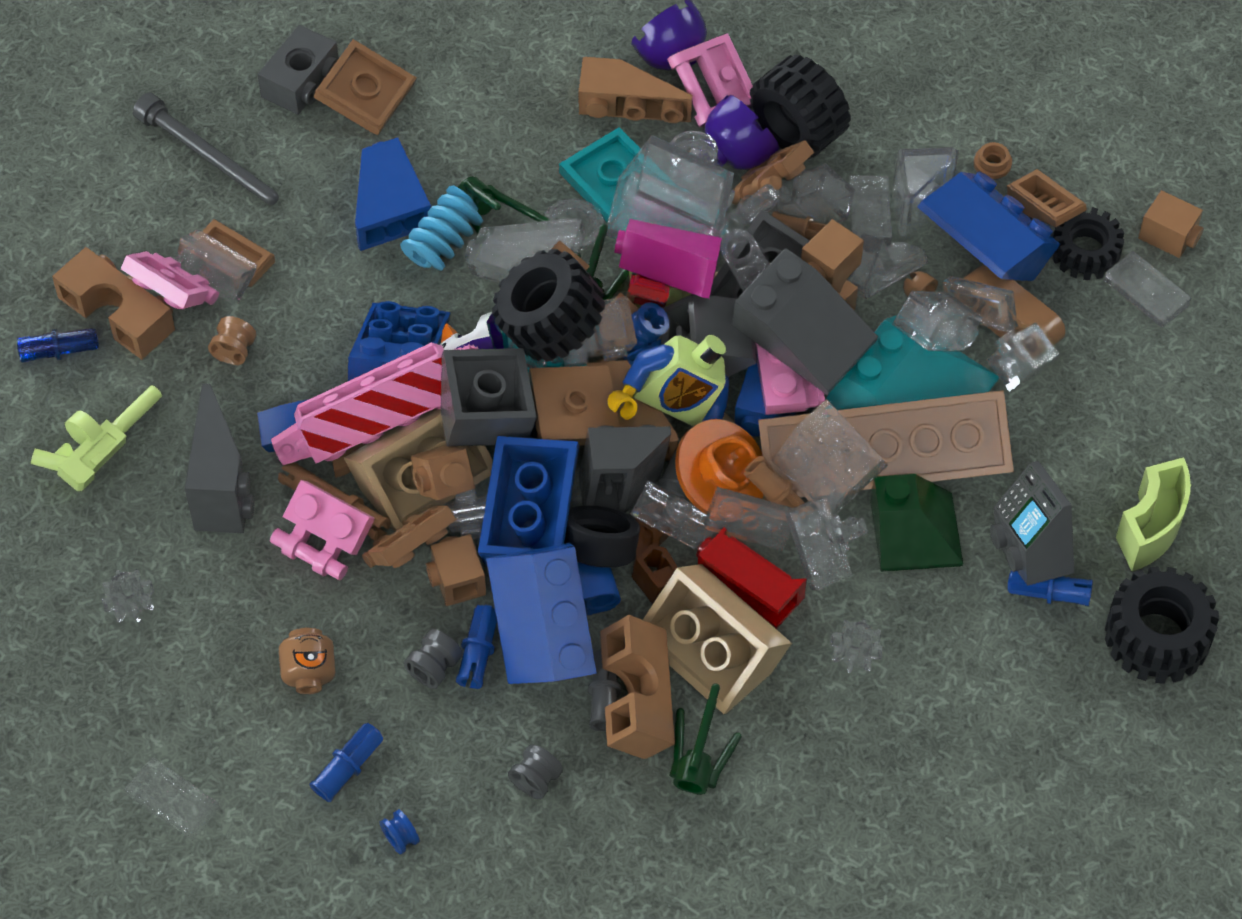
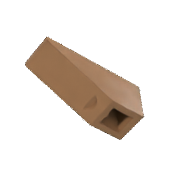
[579,57,692,123]

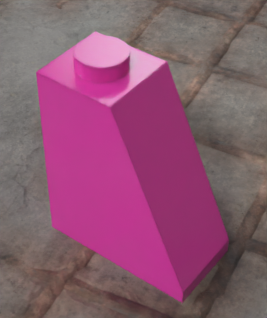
[614,219,722,299]

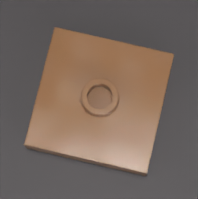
[314,39,417,135]
[528,365,620,445]

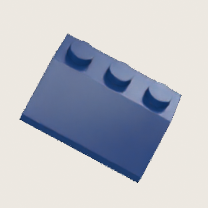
[917,171,1060,281]
[478,436,579,569]
[486,543,597,684]

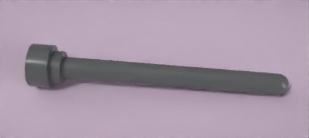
[133,92,279,205]

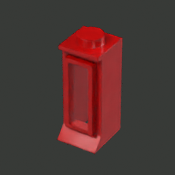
[696,527,807,629]

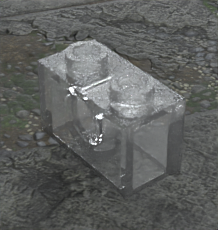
[892,291,983,351]

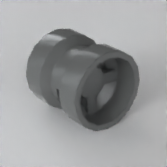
[403,629,463,689]

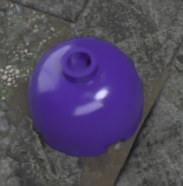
[631,0,707,70]
[705,95,780,170]

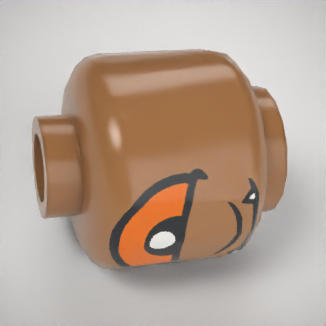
[279,628,336,694]

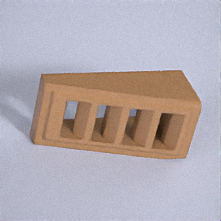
[1007,169,1087,227]

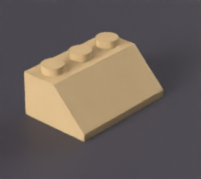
[344,408,493,532]
[643,564,792,714]

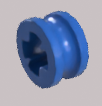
[629,302,670,343]
[379,809,420,855]

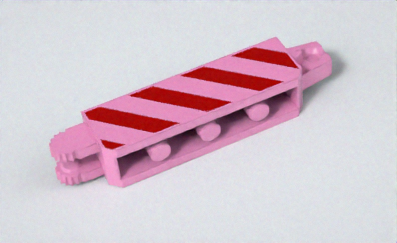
[271,342,479,465]

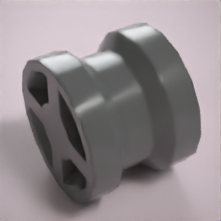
[508,744,563,800]

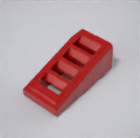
[626,273,670,308]

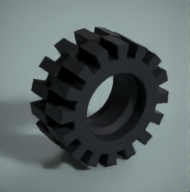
[1052,207,1125,280]

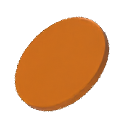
[675,419,764,520]

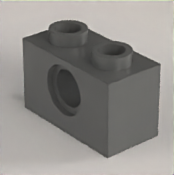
[257,25,339,115]

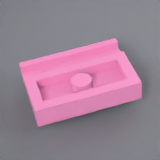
[755,343,825,415]

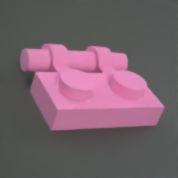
[121,251,219,309]
[270,480,375,581]

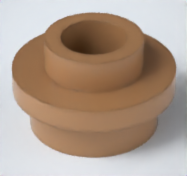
[974,142,1012,179]

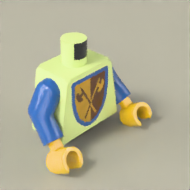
[607,335,729,426]

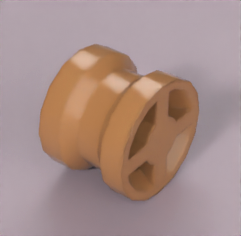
[208,316,257,365]

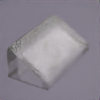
[176,230,257,307]

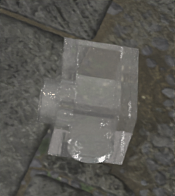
[986,322,1060,392]

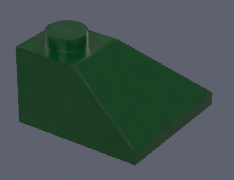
[870,474,963,572]

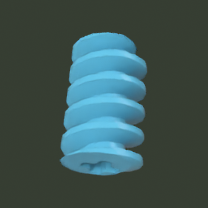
[400,186,483,271]

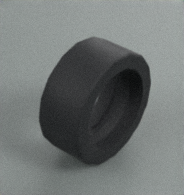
[564,506,640,568]

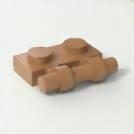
[729,140,814,206]
[362,505,457,568]

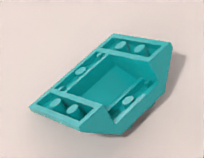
[818,314,999,413]

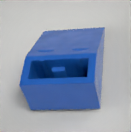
[348,301,450,381]

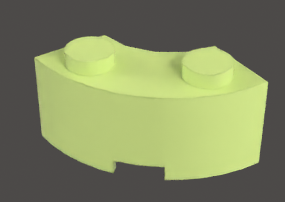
[1116,457,1191,571]

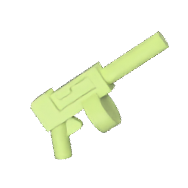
[31,385,162,491]

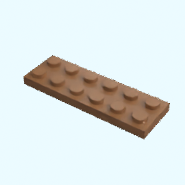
[758,390,1014,498]

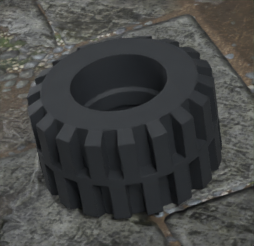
[750,54,851,160]
[492,249,605,362]
[1105,566,1219,684]

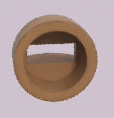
[903,271,938,306]

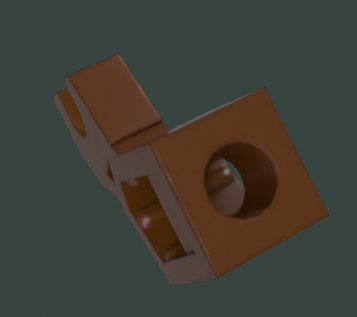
[631,502,678,604]

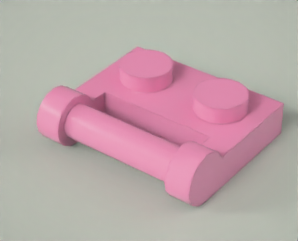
[667,33,753,127]

